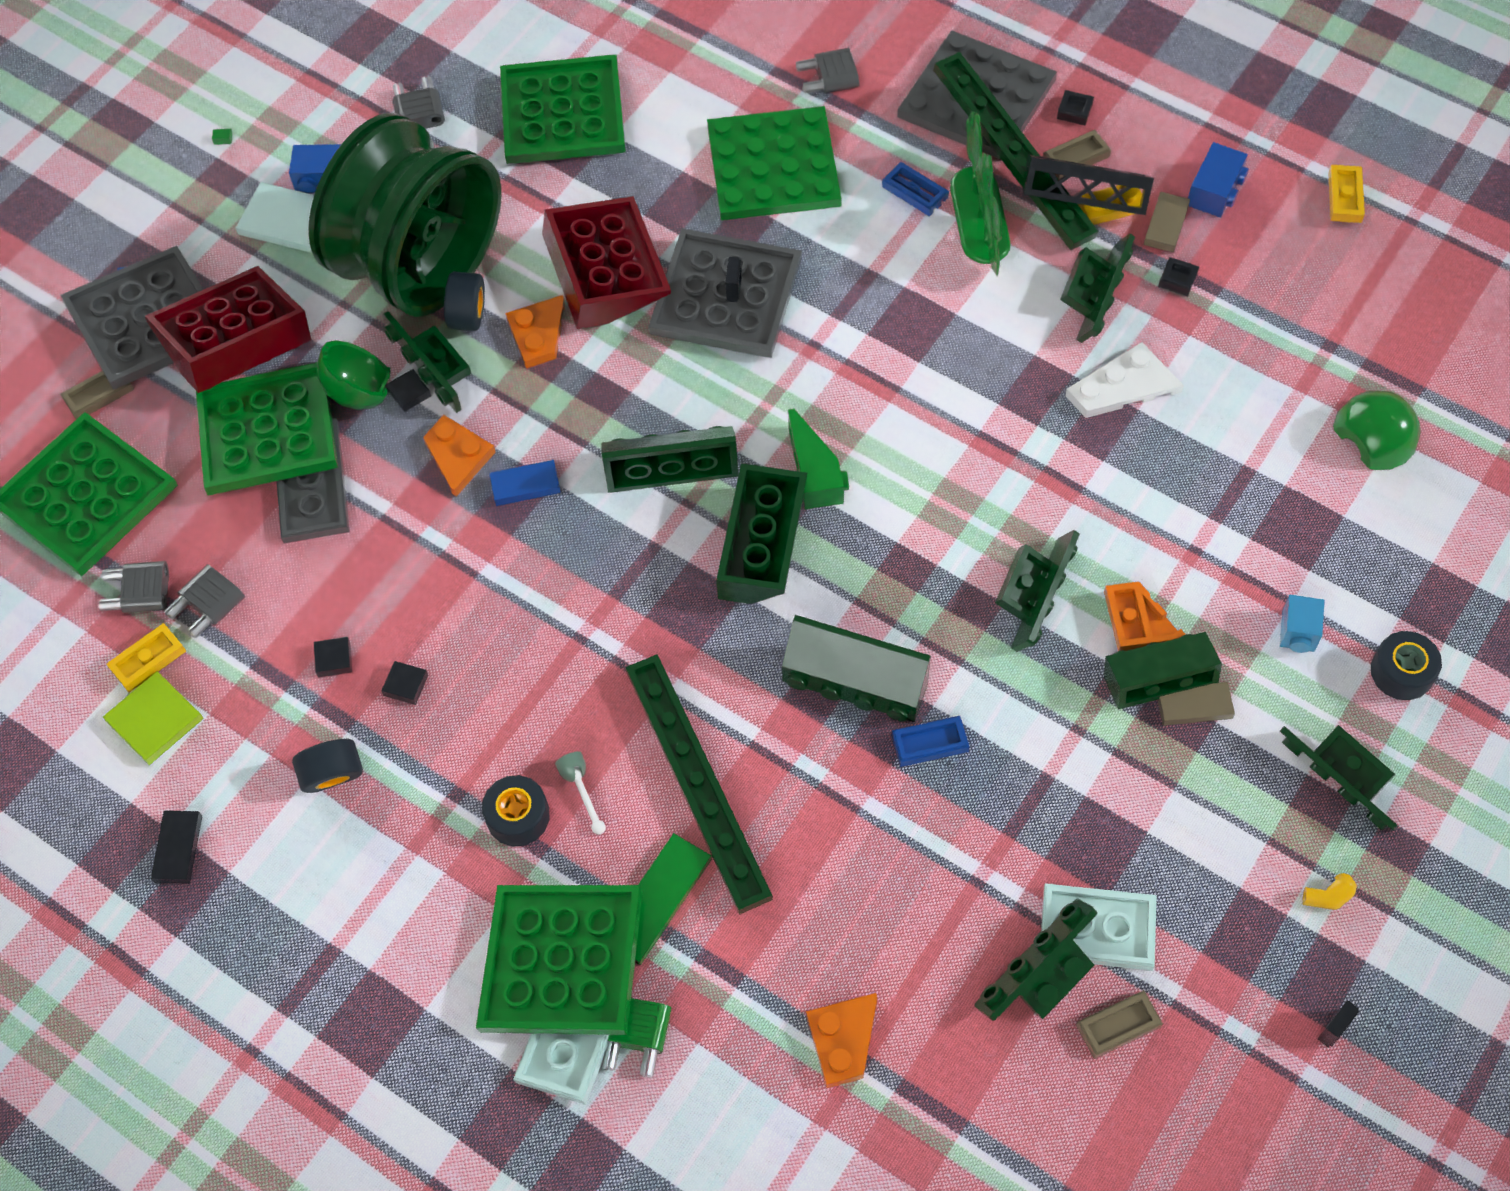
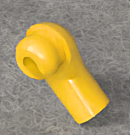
[1302,873,1357,910]

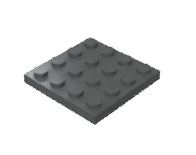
[897,30,1057,160]
[648,228,802,358]
[60,246,204,390]

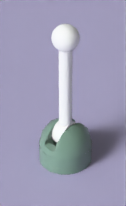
[555,751,606,835]

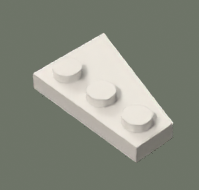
[1065,342,1184,418]

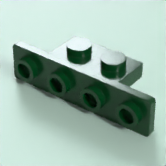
[1060,233,1135,343]
[383,311,471,413]
[995,530,1080,652]
[1280,725,1399,831]
[974,899,1098,1021]

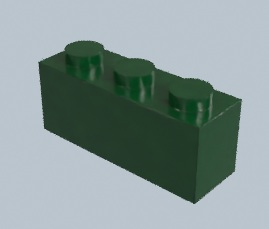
[1103,632,1222,710]

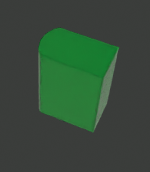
[212,128,233,145]

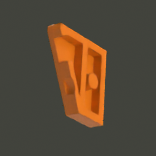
[505,295,565,369]
[423,415,496,497]
[1104,581,1185,651]
[806,993,878,1088]

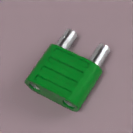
[602,998,672,1078]

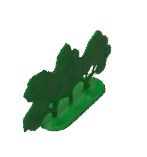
[950,111,1011,277]

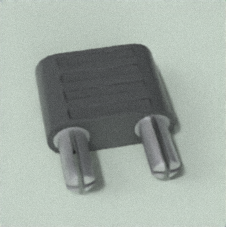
[796,48,859,94]
[392,76,445,129]
[99,561,169,613]
[164,564,245,638]

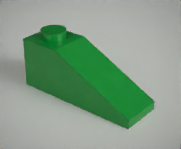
[788,408,849,510]

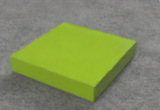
[103,671,204,765]

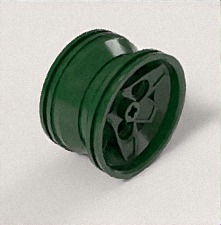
[308,113,502,317]

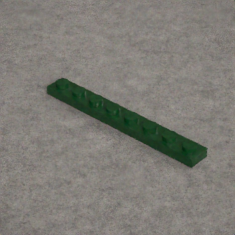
[933,52,1099,250]
[625,654,773,915]

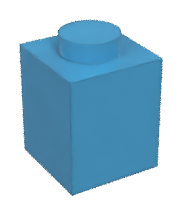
[1279,594,1325,653]

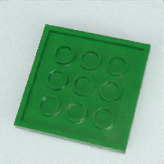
[500,54,626,164]
[707,106,842,221]
[196,362,338,496]
[0,412,178,577]
[476,885,643,1035]

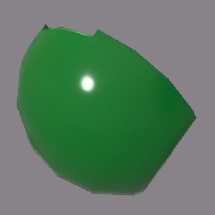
[317,340,391,410]
[1333,391,1421,470]

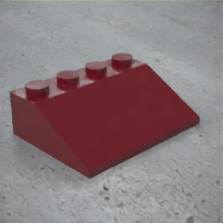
[542,196,671,329]
[145,266,312,393]

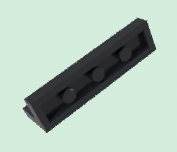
[1023,154,1154,215]

